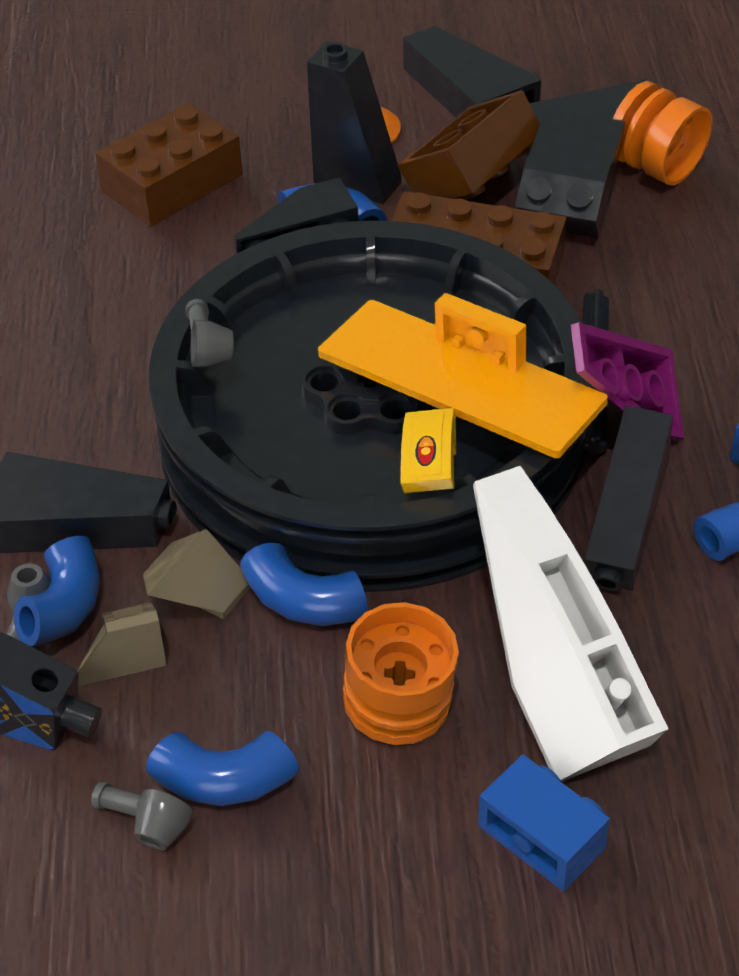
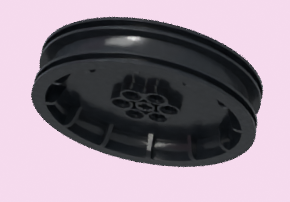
[149,221,591,592]

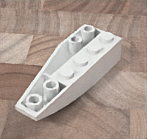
[473,466,668,782]

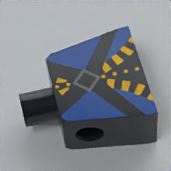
[0,632,102,750]

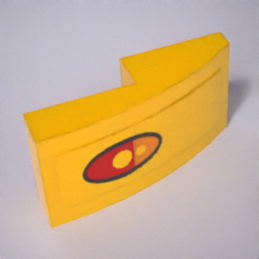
[401,408,456,493]

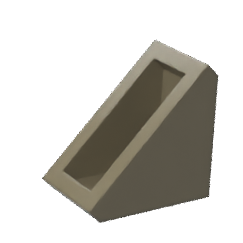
[143,529,250,619]
[77,602,167,686]

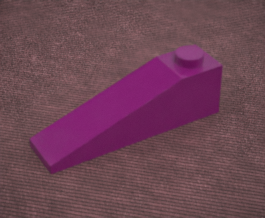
[570,322,684,440]

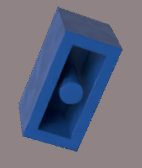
[478,754,610,892]

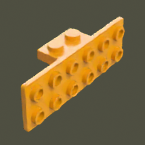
[318,293,608,458]

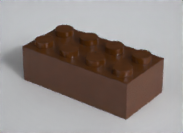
[391,191,566,284]

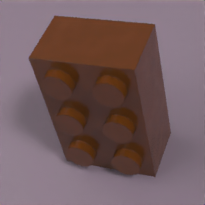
[397,90,540,200]
[95,103,243,227]

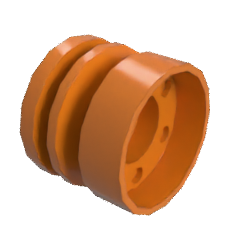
[613,81,713,186]
[343,602,459,745]

